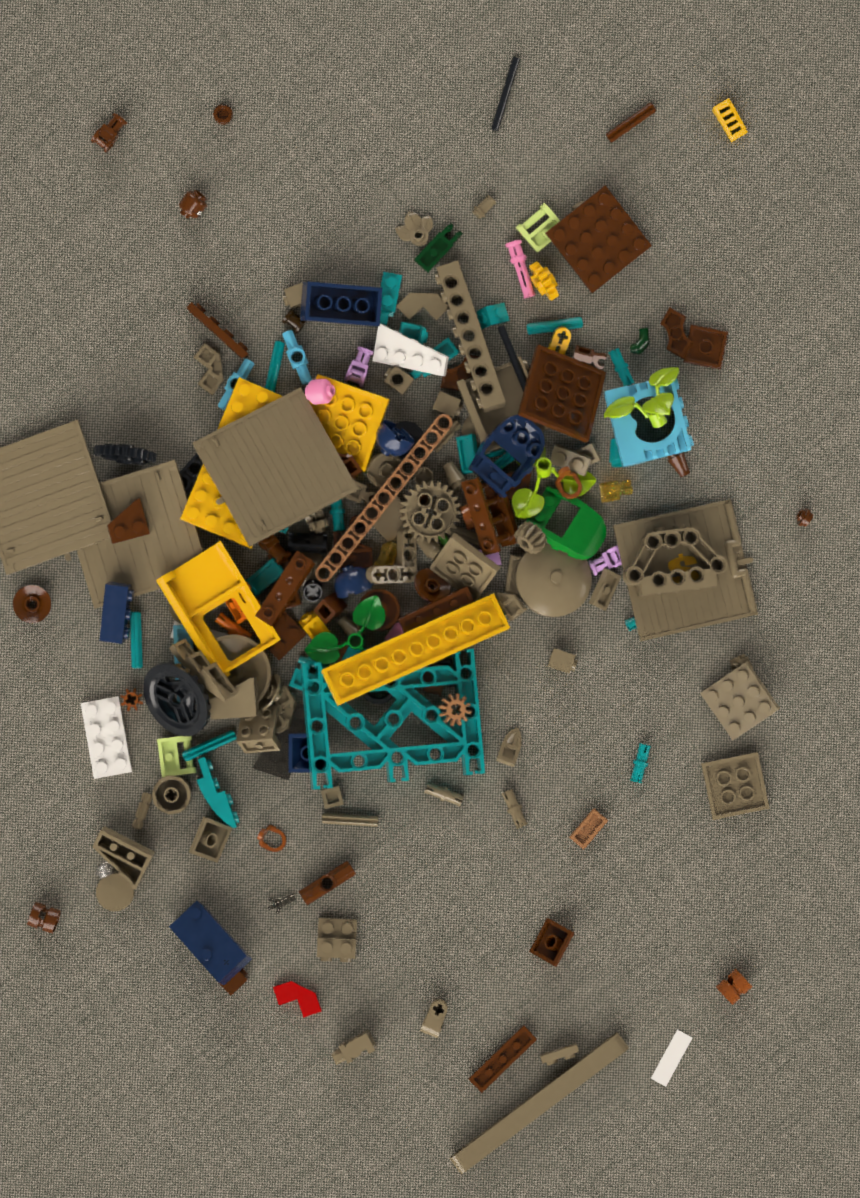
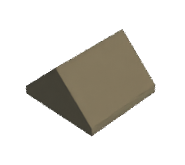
[189,816,232,863]

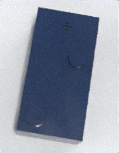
[300,281,382,327]
[169,900,252,985]

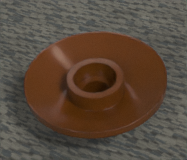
[414,568,451,602]
[13,585,51,623]

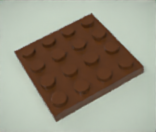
[545,185,652,293]
[518,344,606,443]

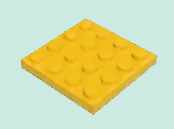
[309,374,390,472]

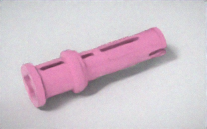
[505,239,535,299]

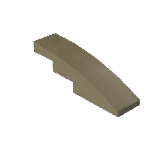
[169,638,238,702]

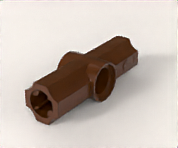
[299,860,356,906]

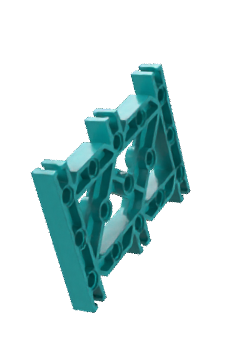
[300,649,485,790]

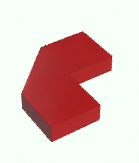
[273,981,322,1018]

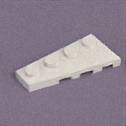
[372,323,449,376]

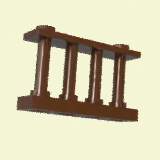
[461,477,517,555]
[255,551,315,628]

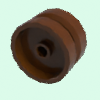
[359,589,400,632]

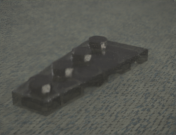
[252,702,306,780]

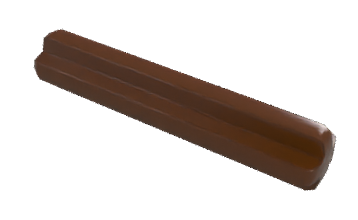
[606,103,656,142]

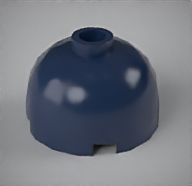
[376,420,415,456]
[334,564,374,598]

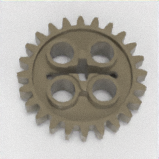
[398,480,461,543]

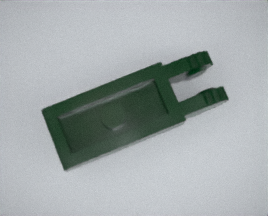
[414,223,463,273]

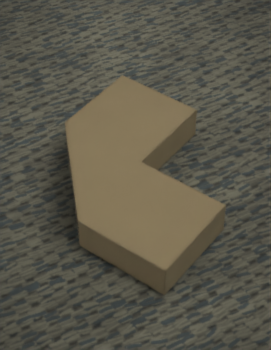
[396,293,449,321]
[193,342,224,396]
[478,591,527,621]
[274,685,297,736]

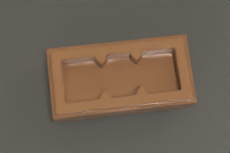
[569,808,608,850]

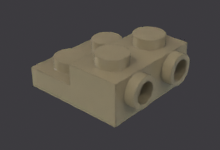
[317,918,357,962]

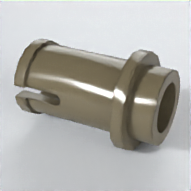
[472,195,496,219]

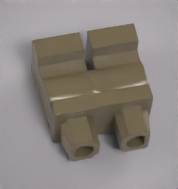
[331,1030,377,1065]

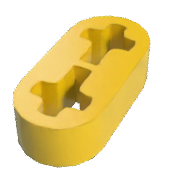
[548,326,571,355]

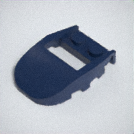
[468,415,545,498]

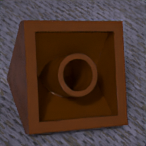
[529,918,574,967]

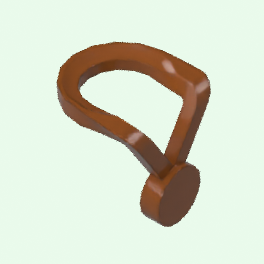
[555,466,582,499]
[257,825,287,852]

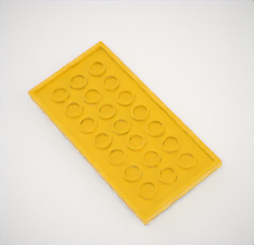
[180,377,283,549]

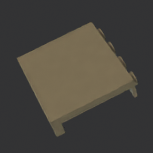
[457,356,549,455]

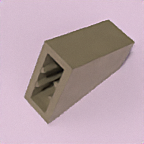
[208,677,260,720]

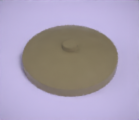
[515,542,592,617]
[207,634,272,703]

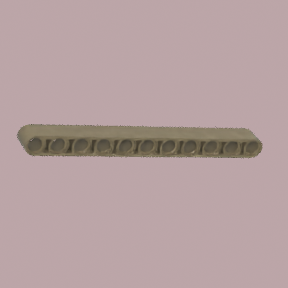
[449,1032,629,1174]

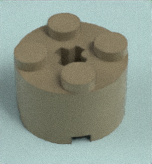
[152,776,192,814]

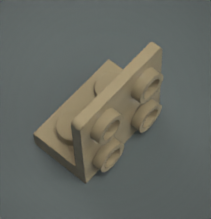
[236,706,281,753]

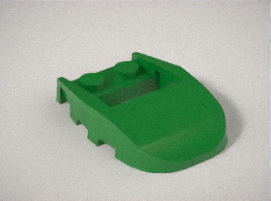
[525,486,606,560]

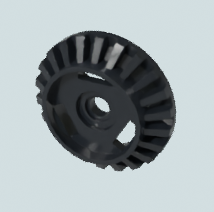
[143,661,211,736]

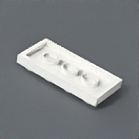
[81,696,132,779]

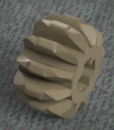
[514,521,547,554]

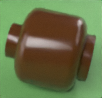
[179,190,207,219]

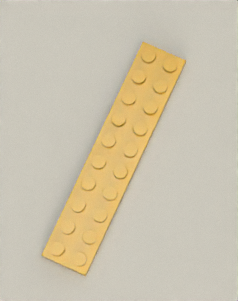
[321,593,510,706]

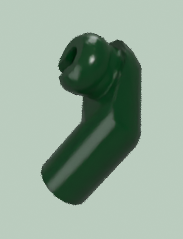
[630,328,649,354]

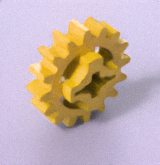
[529,261,559,301]

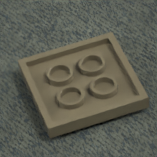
[429,533,501,602]
[700,661,780,740]
[701,752,770,820]

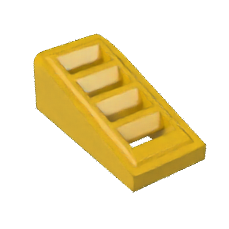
[712,98,748,142]

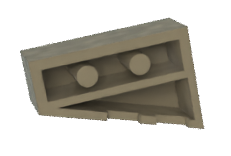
[92,826,156,890]

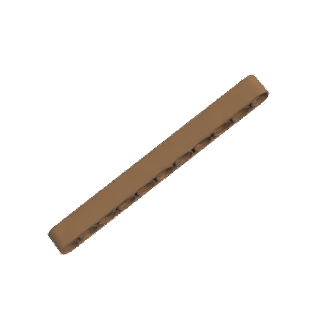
[315,414,453,582]

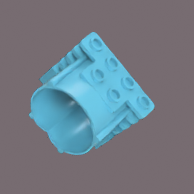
[604,378,694,468]

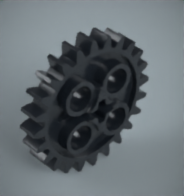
[94,444,157,465]

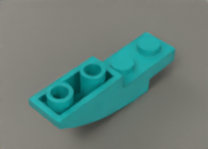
[197,757,240,828]

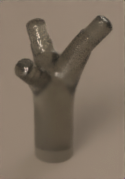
[268,894,296,914]

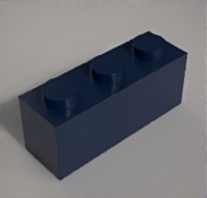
[99,581,134,644]

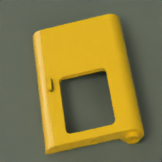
[156,541,281,677]

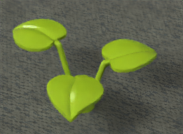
[604,367,679,428]
[512,447,596,519]

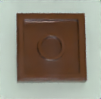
[683,324,728,370]

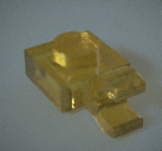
[599,480,633,503]

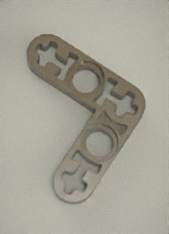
[366,527,417,584]

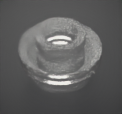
[95,862,114,878]

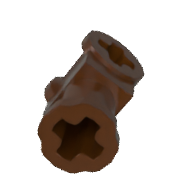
[91,113,127,153]
[258,534,291,565]

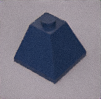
[289,733,325,773]

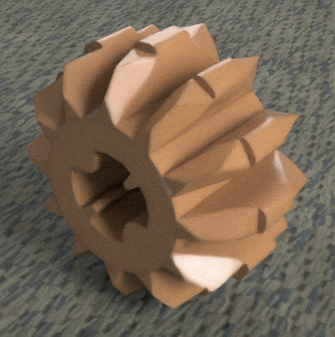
[438,693,471,726]

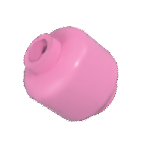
[305,379,335,405]

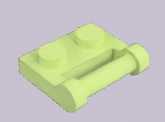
[515,203,560,254]
[157,736,197,777]

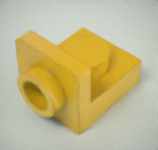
[298,610,330,639]

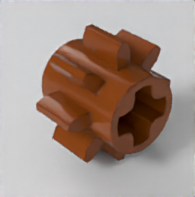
[120,688,144,711]

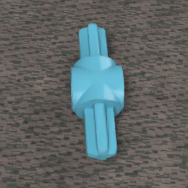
[282,330,312,385]
[218,358,254,411]

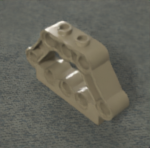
[623,525,728,597]

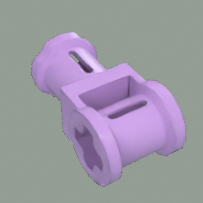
[344,346,374,387]
[588,545,622,576]

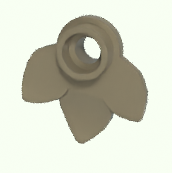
[395,212,433,246]

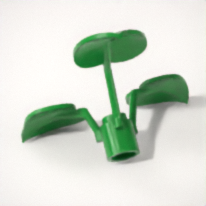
[305,596,385,664]

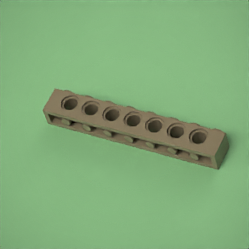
[434,260,506,413]

